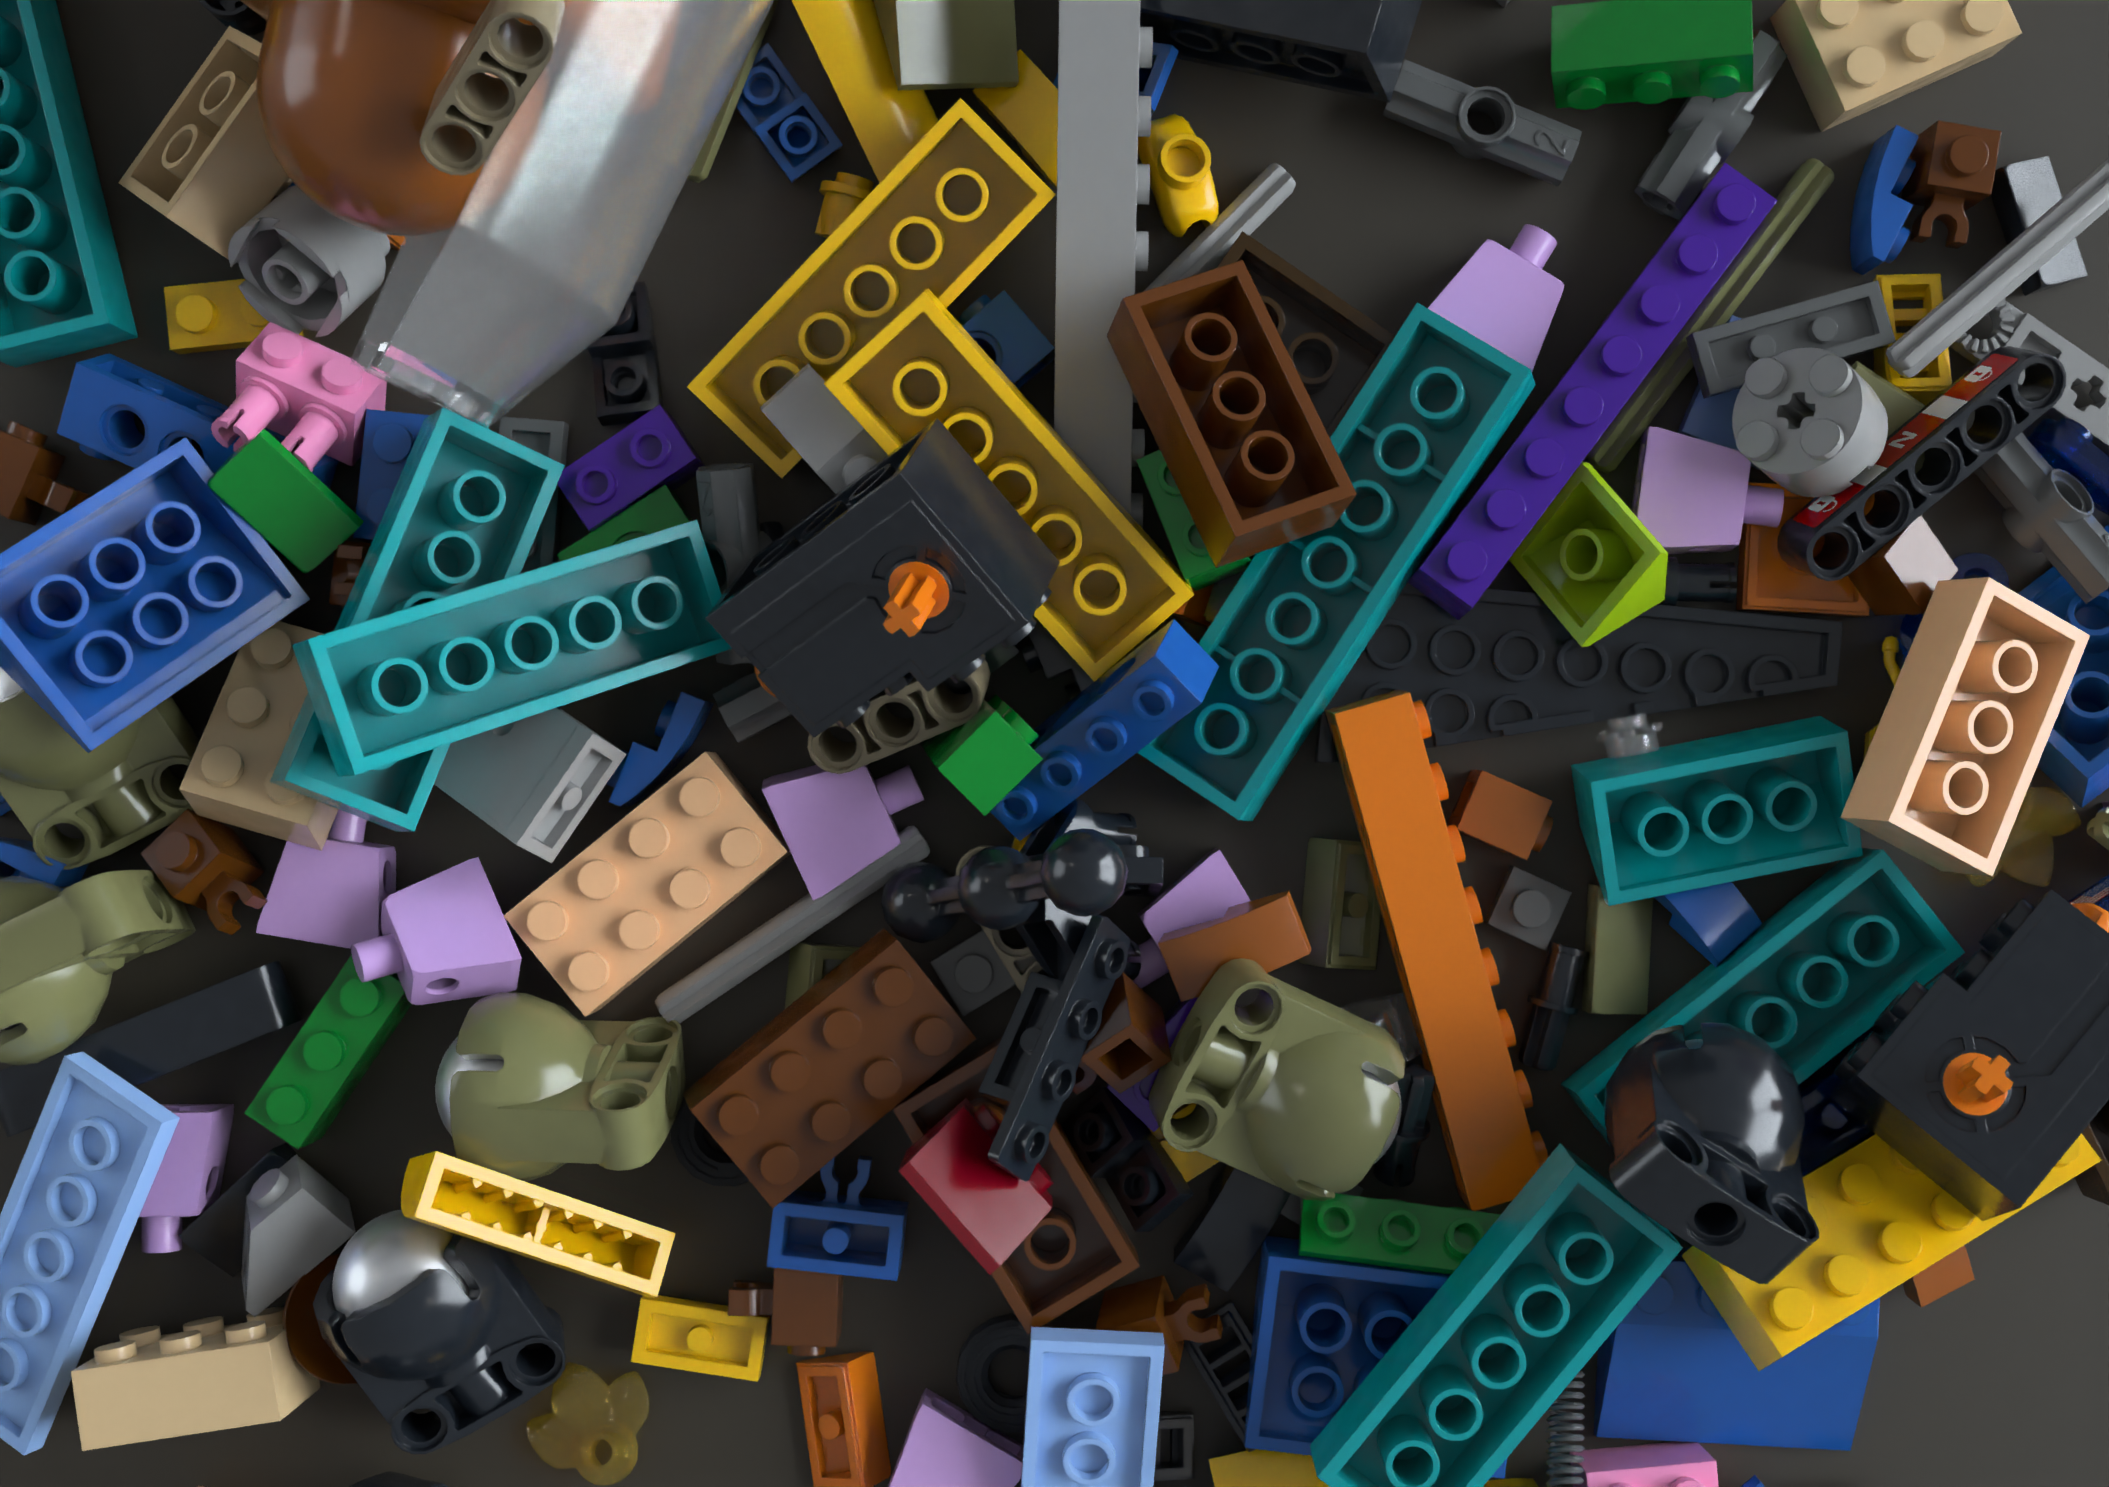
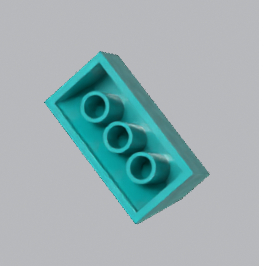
[1571,716,1863,906]

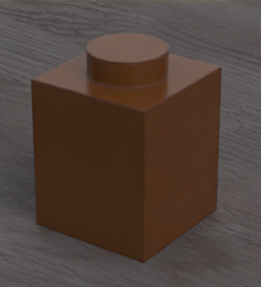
[1847,515,1958,616]

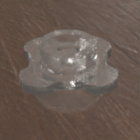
[1596,712,1663,758]

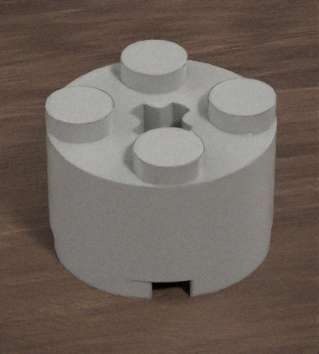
[228,185,390,337]
[1732,348,1888,497]

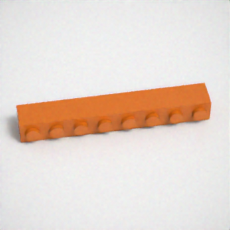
[1325,690,1549,1211]

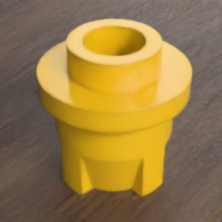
[815,172,874,238]

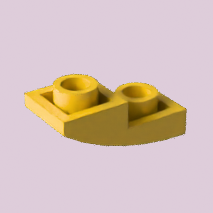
[972,49,1058,189]

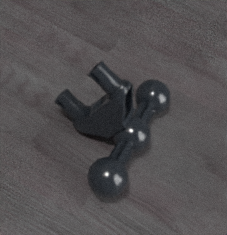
[881,799,1141,981]

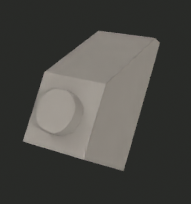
[760,363,888,494]
[241,1154,356,1317]

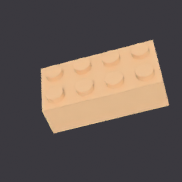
[1840,577,2090,877]
[504,751,791,1017]

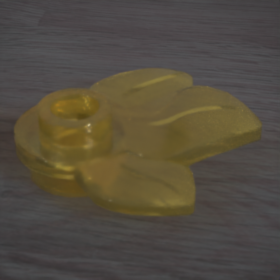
[1964,787,2081,887]
[526,1362,649,1485]

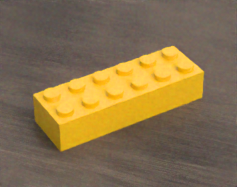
[687,98,1056,478]
[824,288,1194,682]
[1681,1133,2102,1371]

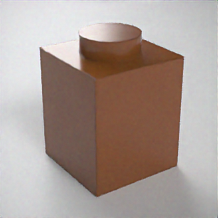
[1447,770,1553,860]

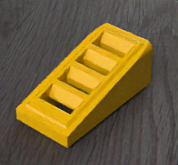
[1873,274,1952,405]

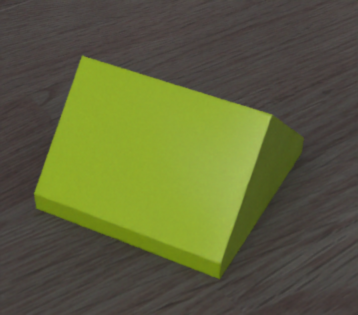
[1509,462,1668,647]

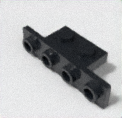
[979,915,1131,1182]

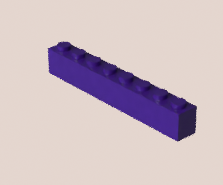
[1408,162,1778,620]

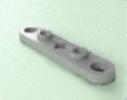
[1950,299,2109,457]

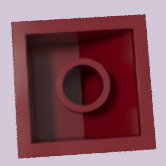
[898,1098,1054,1275]

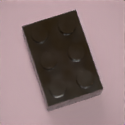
[1217,231,1395,438]

